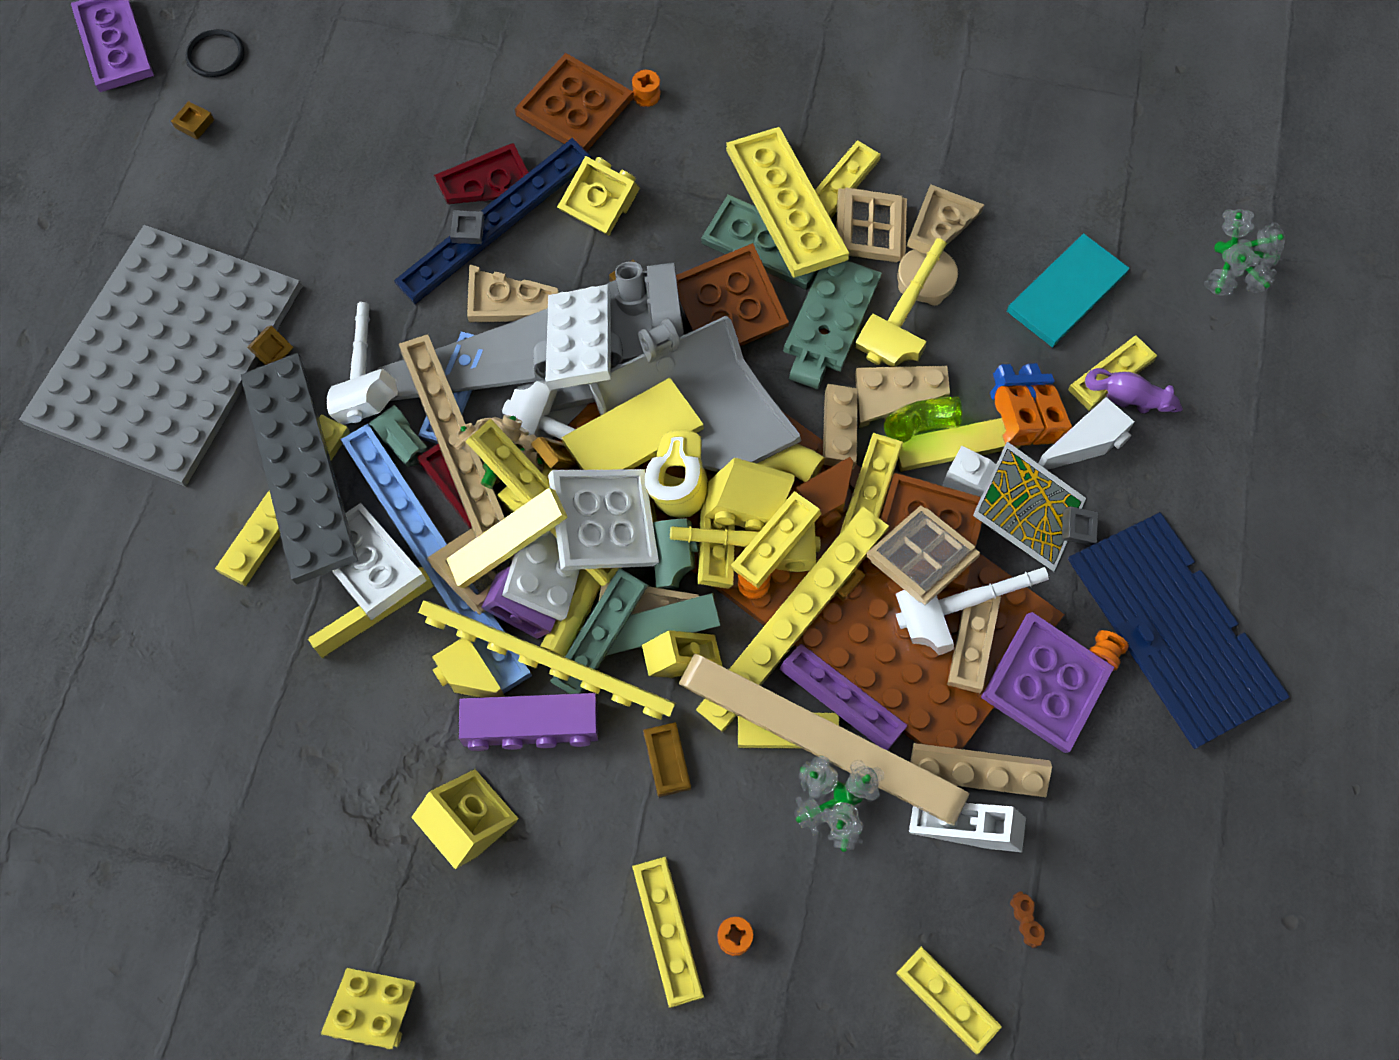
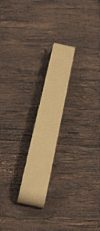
[679,653,969,826]

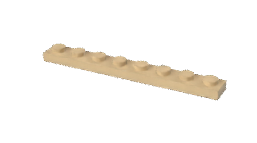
[399,334,505,538]

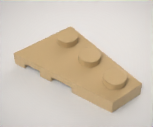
[906,184,984,254]
[467,265,559,322]
[855,366,950,428]

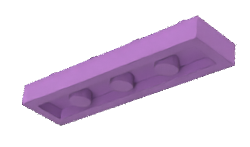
[779,644,908,751]

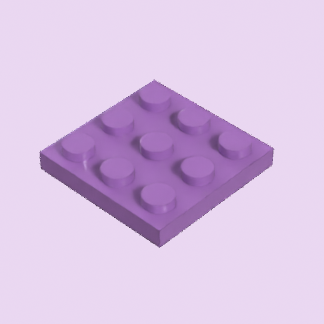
[981,612,1114,753]

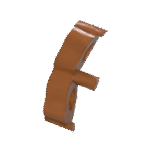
[1010,891,1044,948]

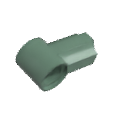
[368,405,428,467]

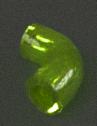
[884,397,963,443]

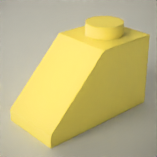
[642,630,722,678]
[432,638,505,698]

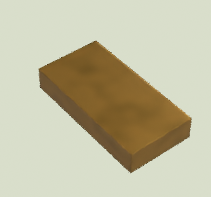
[531,437,579,470]
[643,722,691,797]

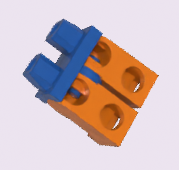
[990,363,1072,446]

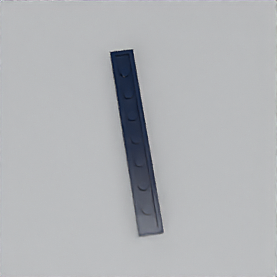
[394,138,592,305]

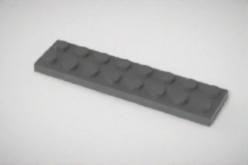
[241,353,358,585]

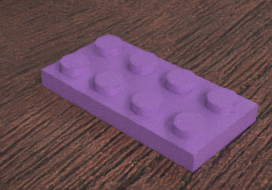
[71,0,154,92]

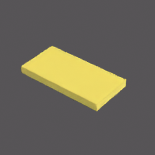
[561,378,704,470]

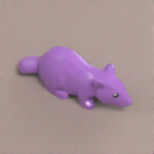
[1085,368,1183,414]

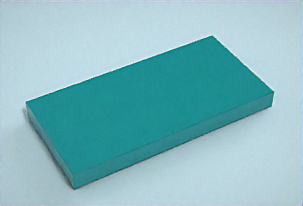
[1006,233,1130,348]

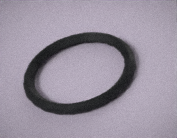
[185,29,244,77]

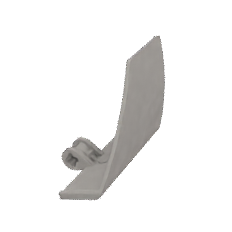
[589,316,801,472]

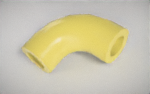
[757,444,825,482]

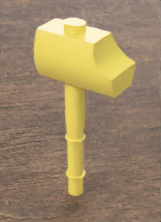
[856,238,947,367]
[670,499,820,572]

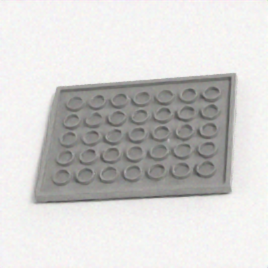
[19,225,302,487]

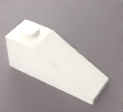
[1038,397,1135,470]
[942,446,996,497]
[909,803,1026,852]

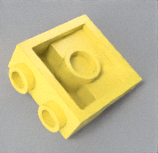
[558,156,640,236]

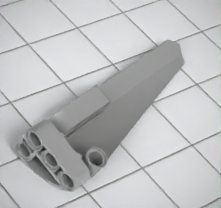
[376,262,684,401]

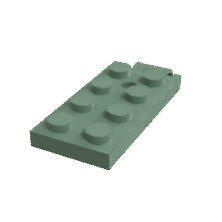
[783,261,882,390]

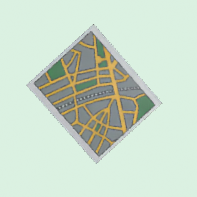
[973,442,1086,572]

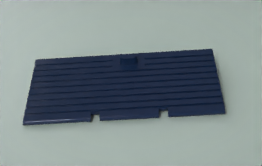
[1068,512,1290,750]

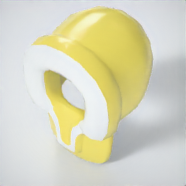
[645,431,708,518]

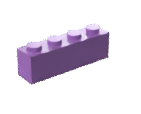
[459,693,598,751]

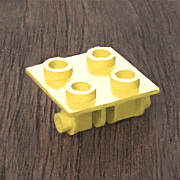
[321,968,416,1050]

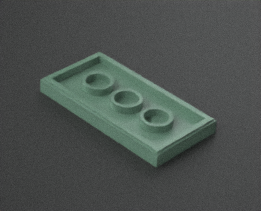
[701,195,816,290]

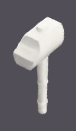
[327,302,398,425]
[502,380,576,440]
[896,567,1049,655]

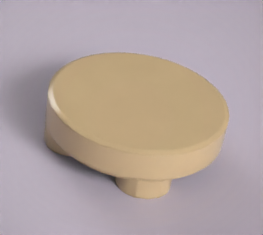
[897,249,958,305]

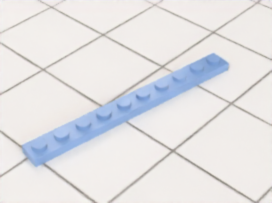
[341,424,532,693]

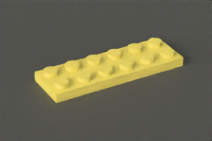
[726,127,849,278]

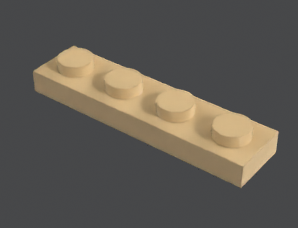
[910,743,1052,797]

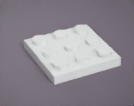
[548,469,659,570]

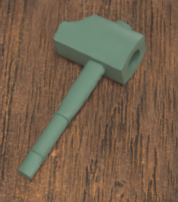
[653,518,699,589]

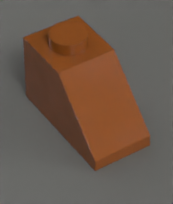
[796,457,854,530]

